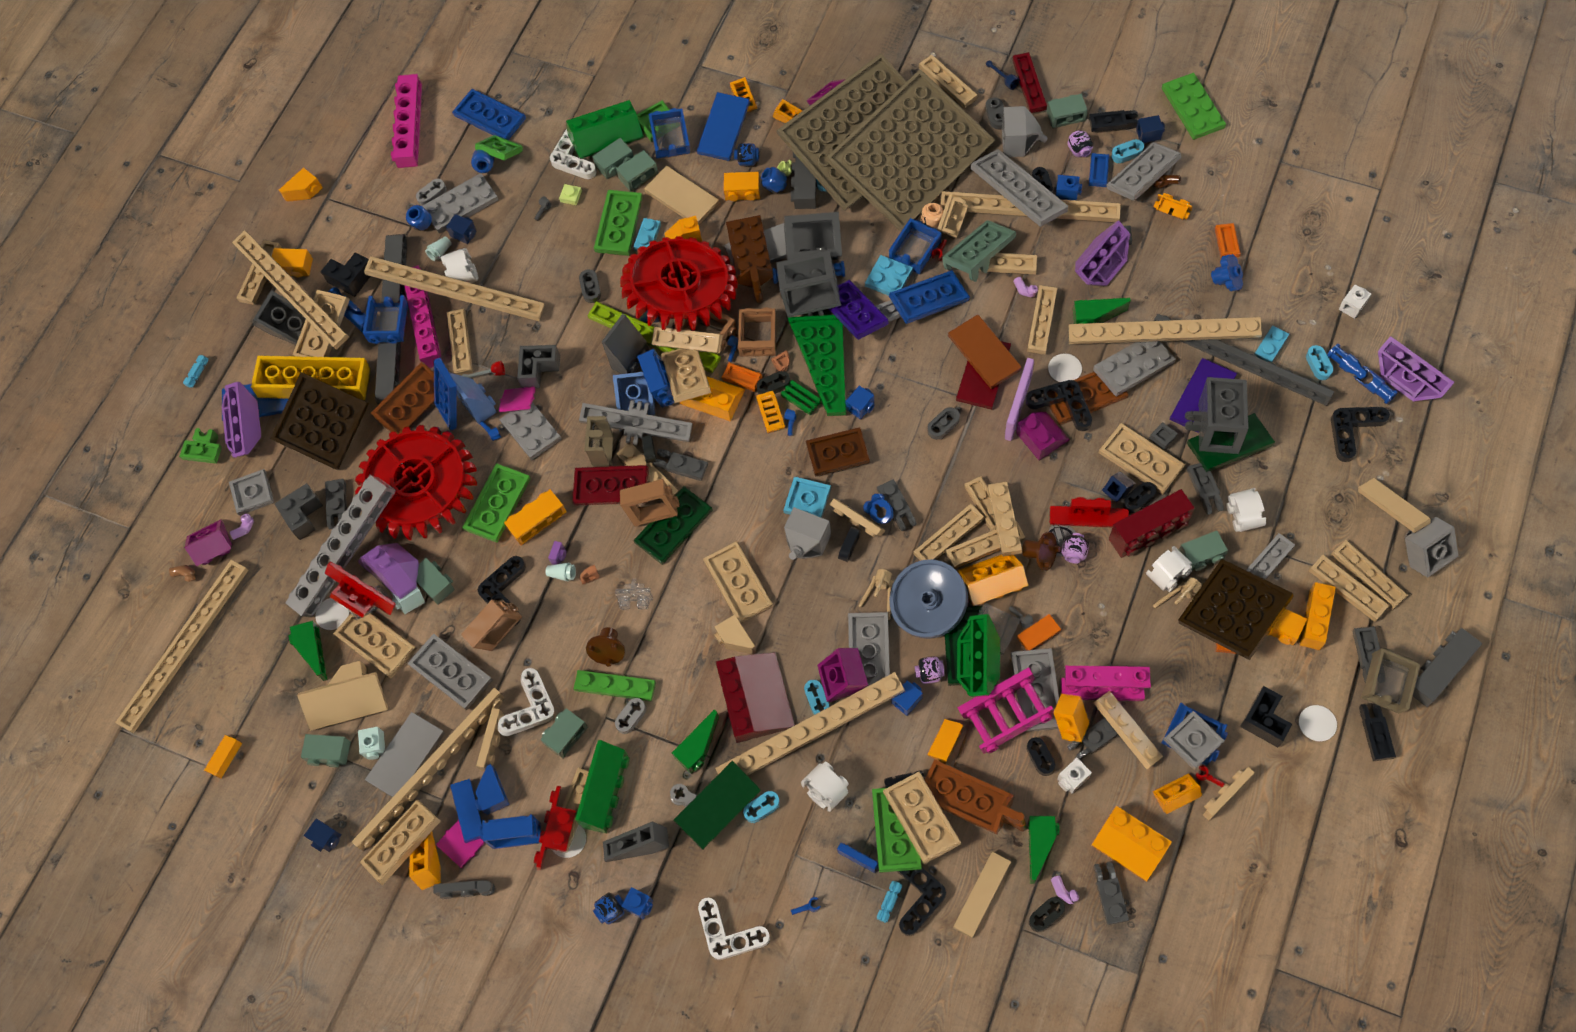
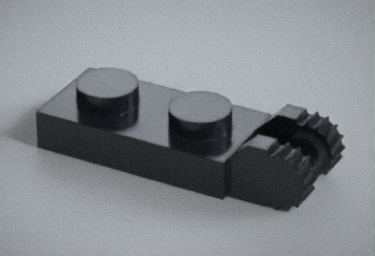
[1089,110,1138,132]
[1359,703,1396,762]

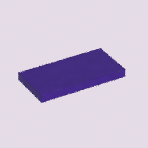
[828,280,889,340]
[1169,358,1237,433]

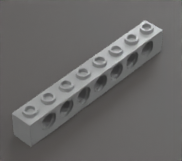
[285,475,396,618]

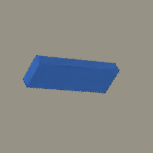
[450,779,483,843]

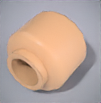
[920,203,944,229]

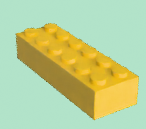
[251,356,371,400]

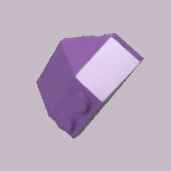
[1075,221,1130,286]
[1378,336,1455,401]
[222,382,261,458]
[358,543,419,599]

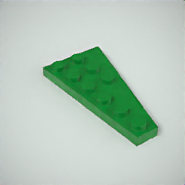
[788,315,846,416]

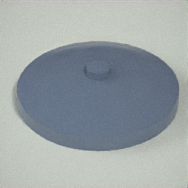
[889,560,968,639]

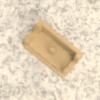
[937,195,969,238]

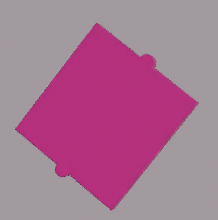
[499,386,536,412]
[436,820,485,868]

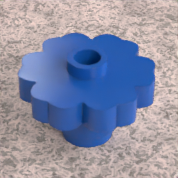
[1211,254,1243,292]

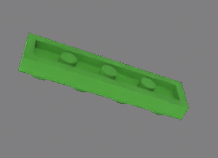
[574,670,656,701]

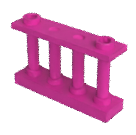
[1061,665,1151,701]
[957,667,1054,754]

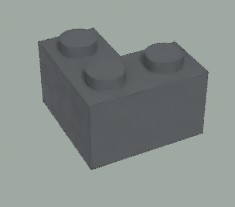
[517,345,560,388]
[275,483,323,540]

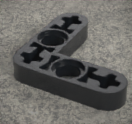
[1026,380,1092,431]
[1331,407,1390,462]
[477,556,526,626]
[897,866,946,936]

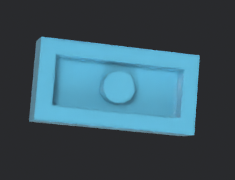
[633,218,661,251]
[1254,325,1289,362]

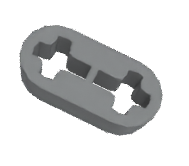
[416,179,447,206]
[615,698,646,734]

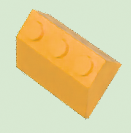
[680,376,745,421]
[957,554,1028,606]
[1091,806,1172,882]

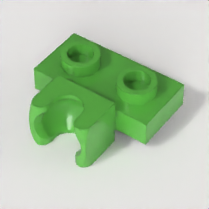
[179,428,222,464]

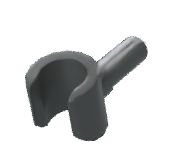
[534,196,551,221]
[1009,606,1033,628]

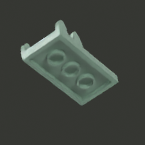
[943,220,1016,282]

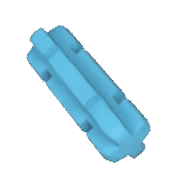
[183,355,208,388]
[877,881,902,923]

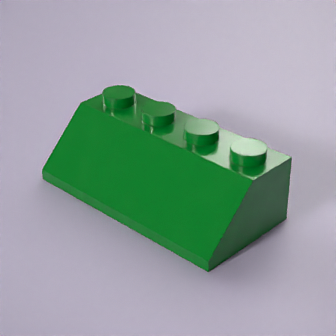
[566,100,643,159]
[575,740,630,834]

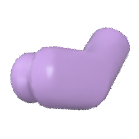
[1013,277,1038,298]
[230,514,254,540]
[1051,876,1079,904]

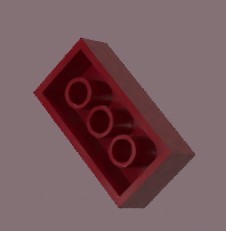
[1109,489,1194,558]

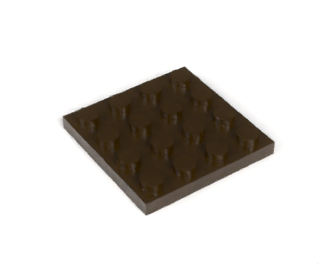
[270,372,369,470]
[1178,559,1294,660]

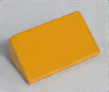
[927,719,963,764]
[204,735,242,779]
[1153,773,1202,814]

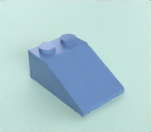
[449,372,497,424]
[613,372,656,431]

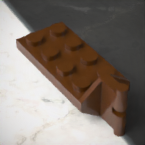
[726,215,773,303]

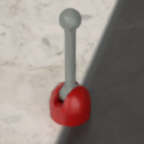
[462,361,505,378]

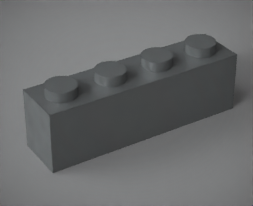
[791,152,817,209]
[1413,628,1483,707]

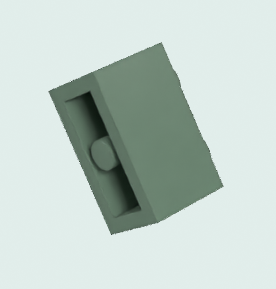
[1046,94,1088,129]
[592,138,633,179]
[616,150,658,192]
[1179,530,1228,571]
[416,558,455,605]
[541,708,588,759]
[301,734,351,768]

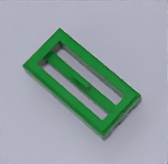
[780,380,821,415]

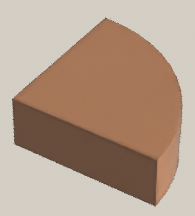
[771,350,790,372]
[580,565,600,584]

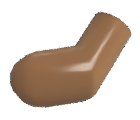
[169,565,196,582]

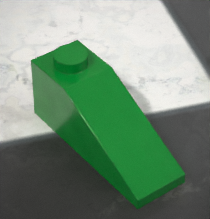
[1073,298,1131,324]
[289,621,327,681]
[672,709,719,774]
[1028,816,1060,884]

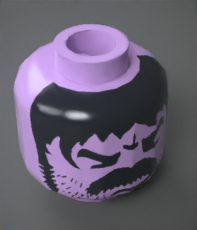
[1067,131,1094,157]
[1061,533,1089,563]
[914,656,945,684]

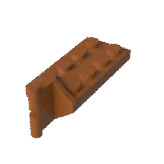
[925,759,1026,835]

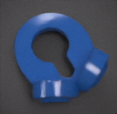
[863,494,893,524]

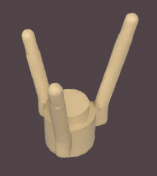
[859,569,894,620]
[1153,577,1202,608]

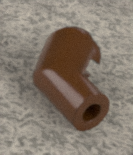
[1154,175,1181,188]

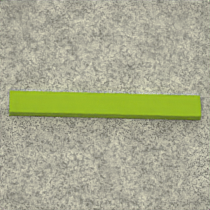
[587,301,721,373]

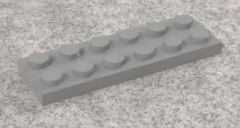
[971,149,1068,227]

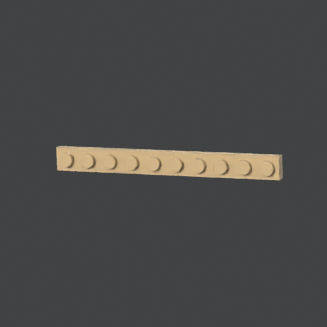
[940,191,1121,222]
[232,230,349,350]
[364,256,544,321]
[1069,317,1262,344]
[115,560,249,734]
[715,672,905,776]
[352,688,504,851]

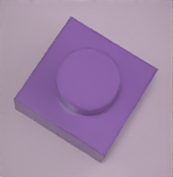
[548,541,566,565]

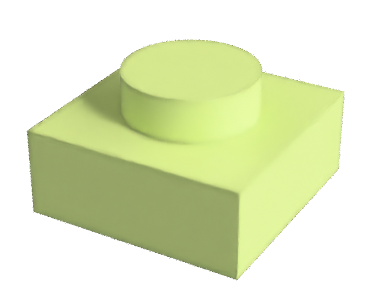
[559,184,582,205]

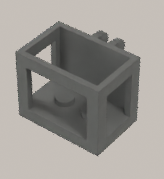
[783,212,842,260]
[777,250,841,318]
[1185,377,1248,454]

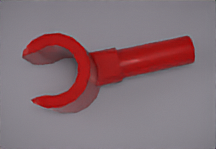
[932,239,947,261]
[1196,765,1225,787]

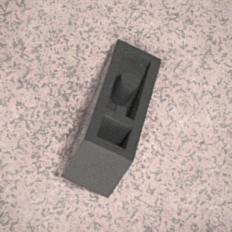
[603,821,669,862]

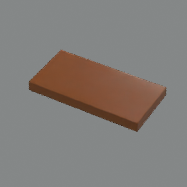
[948,315,1022,389]
[370,362,434,434]
[1043,372,1128,425]

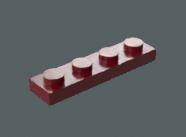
[1012,52,1047,113]

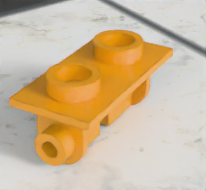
[1154,193,1192,220]

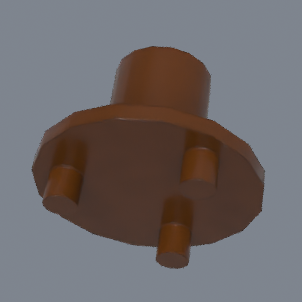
[1022,532,1061,571]
[586,627,625,667]

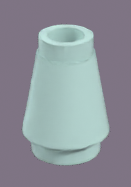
[425,237,452,261]
[546,562,576,582]

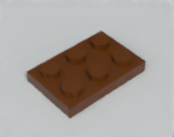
[806,427,870,477]

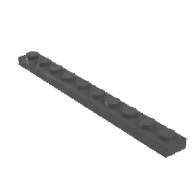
[1154,314,1334,406]

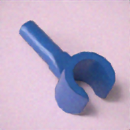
[727,336,738,362]
[784,409,797,436]
[480,421,501,441]
[791,897,821,915]

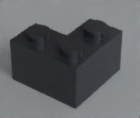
[321,252,371,297]
[1240,686,1292,748]

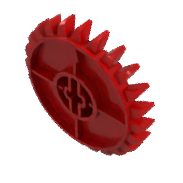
[620,236,738,332]
[355,425,477,540]

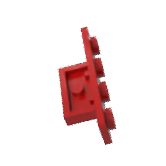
[1050,497,1129,528]
[325,561,396,618]
[534,786,576,870]

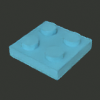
[865,255,913,296]
[783,477,831,518]

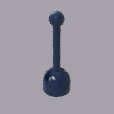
[986,60,1020,90]

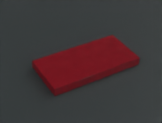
[956,341,1011,410]
[572,465,649,505]

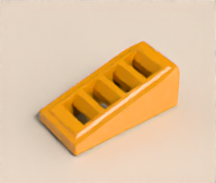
[730,77,757,113]
[773,99,802,123]
[756,391,785,434]

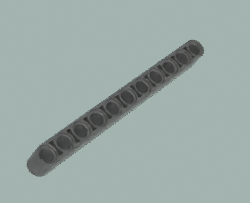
[375,234,407,405]

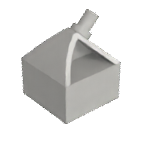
[1002,106,1048,157]
[784,507,831,560]
[1404,517,1458,578]

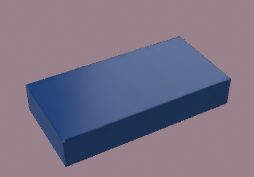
[1089,153,1109,187]
[837,843,878,873]

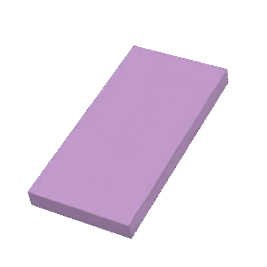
[1005,358,1034,441]

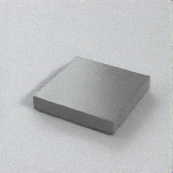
[229,469,275,516]
[1163,711,1225,770]

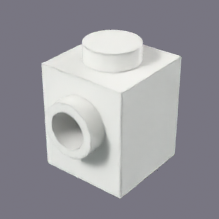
[1339,285,1371,319]
[1057,758,1092,794]

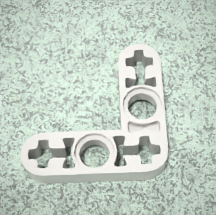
[550,129,596,179]
[497,668,554,736]
[698,898,770,960]

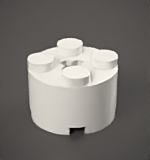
[441,248,478,283]
[1226,488,1266,532]
[1146,546,1192,593]
[801,762,849,812]

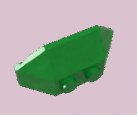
[957,614,1000,697]

